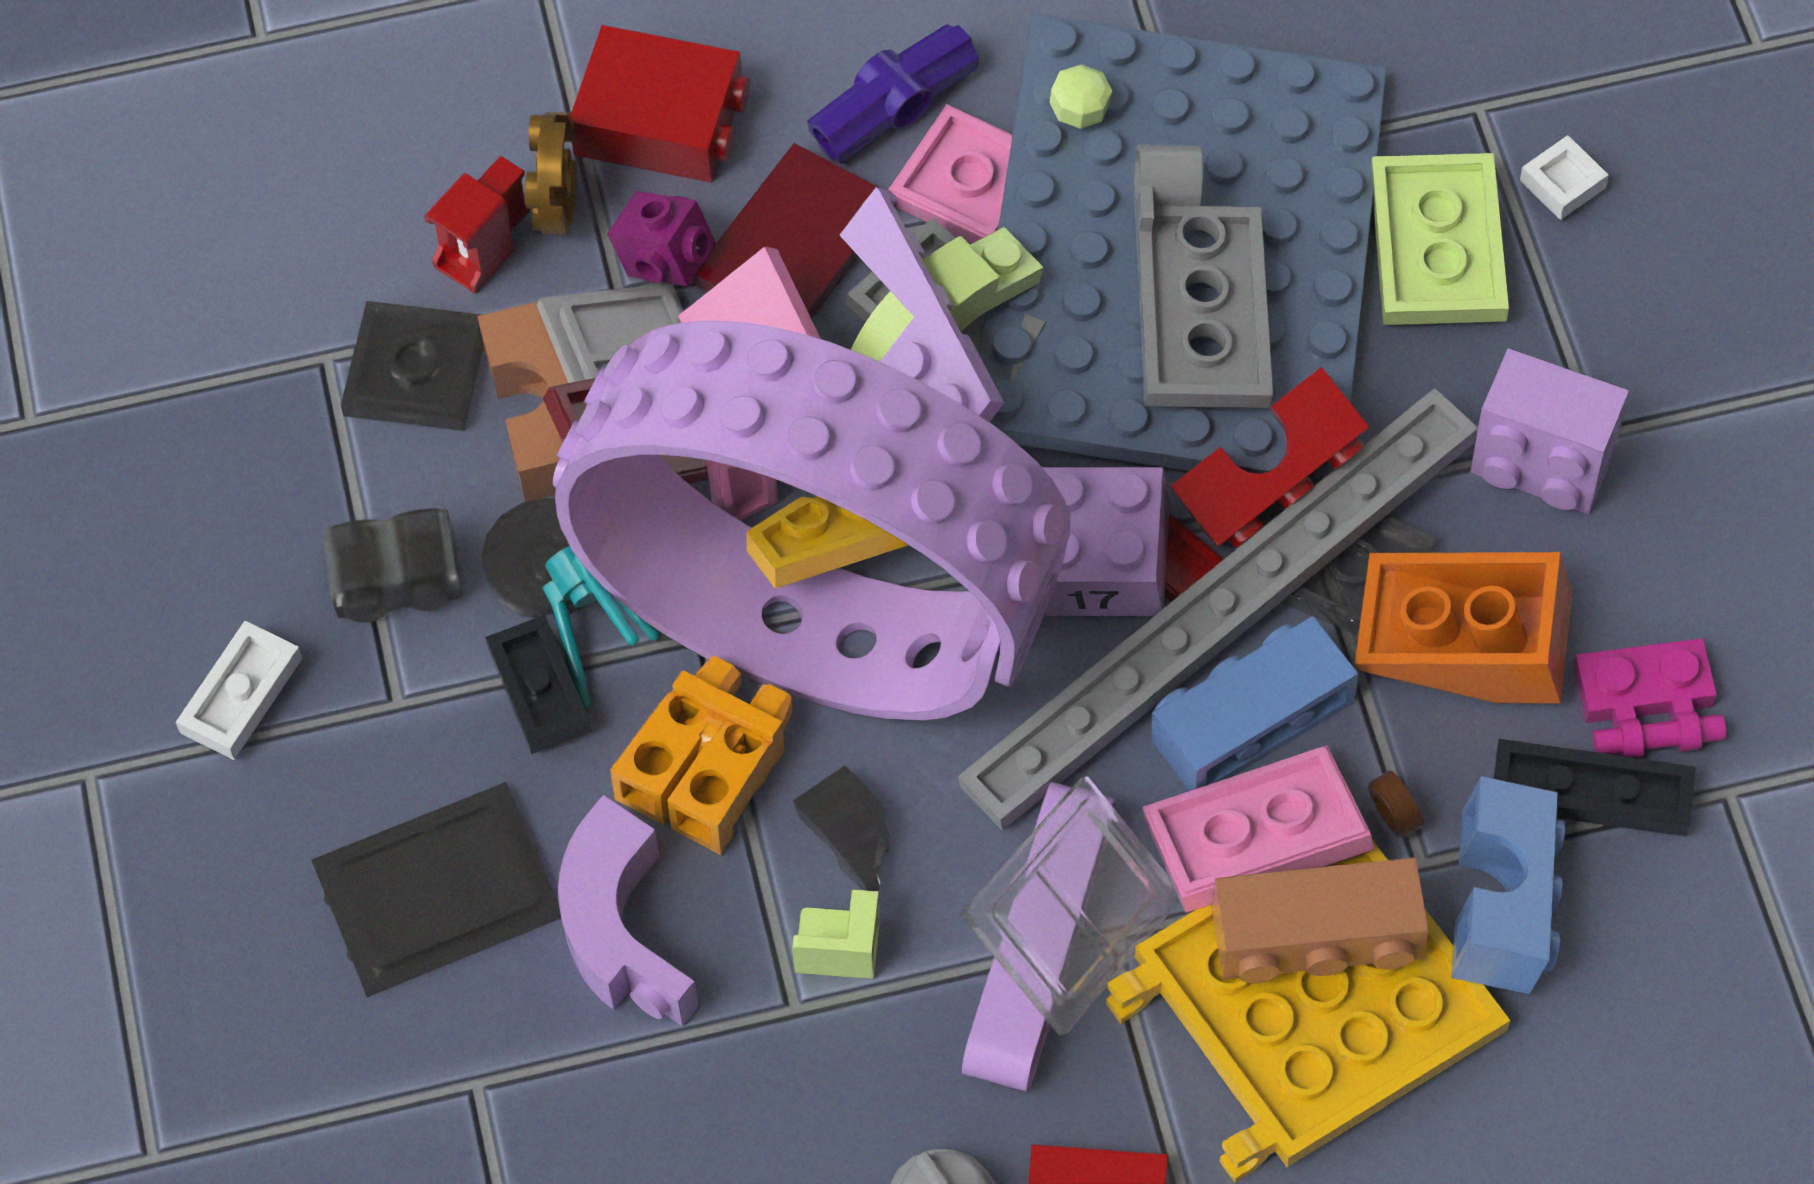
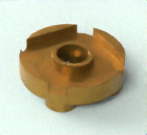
[525,112,577,235]

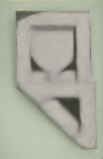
[793,765,891,893]

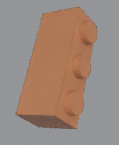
[1212,858,1429,983]

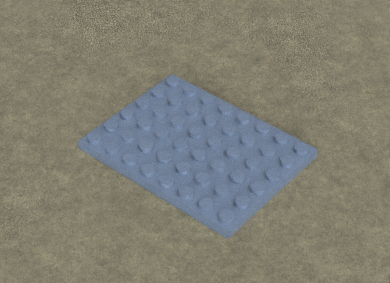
[979,13,1386,485]

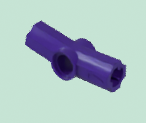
[807,24,979,164]

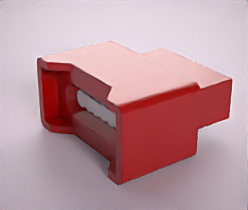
[424,155,530,294]

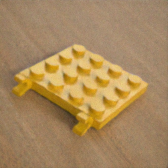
[1106,840,1511,1183]

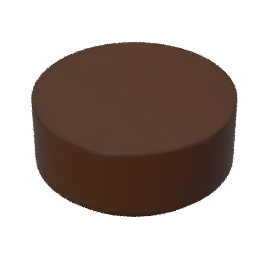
[1368,770,1424,838]

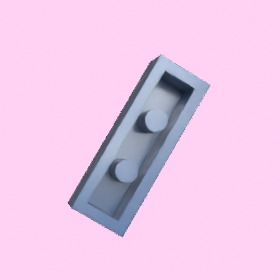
[1151,616,1358,791]

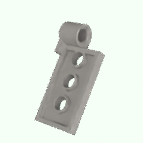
[1134,144,1273,408]

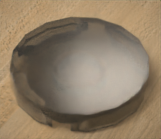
[482,498,581,618]

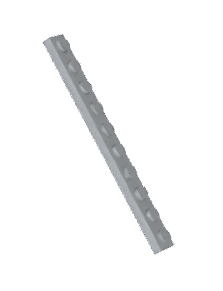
[958,388,1478,831]

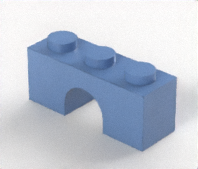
[1451,776,1565,994]

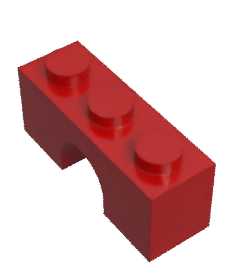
[1169,367,1369,548]

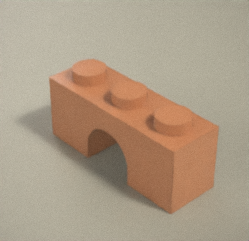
[477,301,568,502]

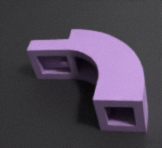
[558,795,699,1027]

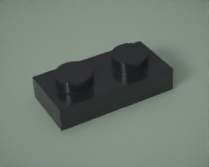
[485,615,592,754]

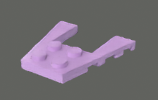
[840,187,1004,422]

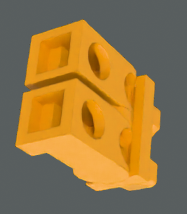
[610,655,793,855]

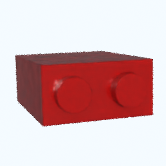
[571,25,750,183]

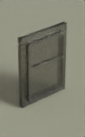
[311,782,561,997]

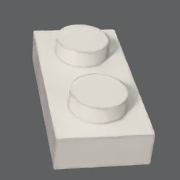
[176,621,303,760]

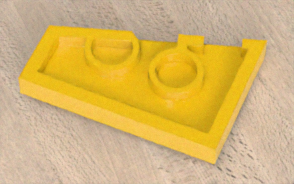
[746,496,908,589]

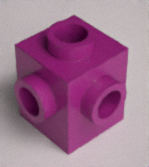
[607,191,716,287]

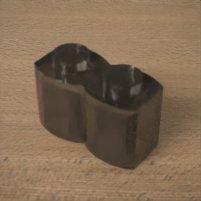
[322,508,463,623]

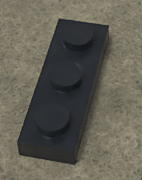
[1493,739,1696,837]

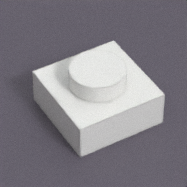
[1520,135,1609,220]

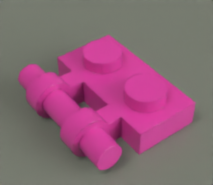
[1573,638,1726,758]

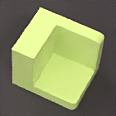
[792,890,880,979]

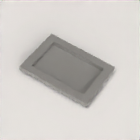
[536,283,684,383]

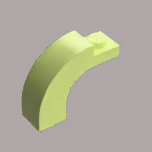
[851,227,1044,362]

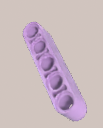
[962,782,1116,1092]

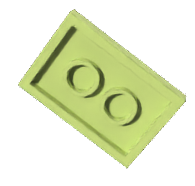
[1371,153,1509,325]

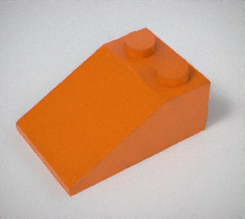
[1354,552,1573,704]

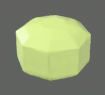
[1049,64,1112,129]

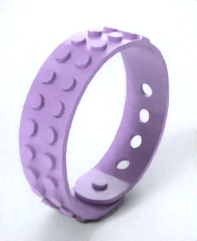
[553,320,1071,721]

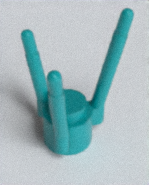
[542,546,660,709]

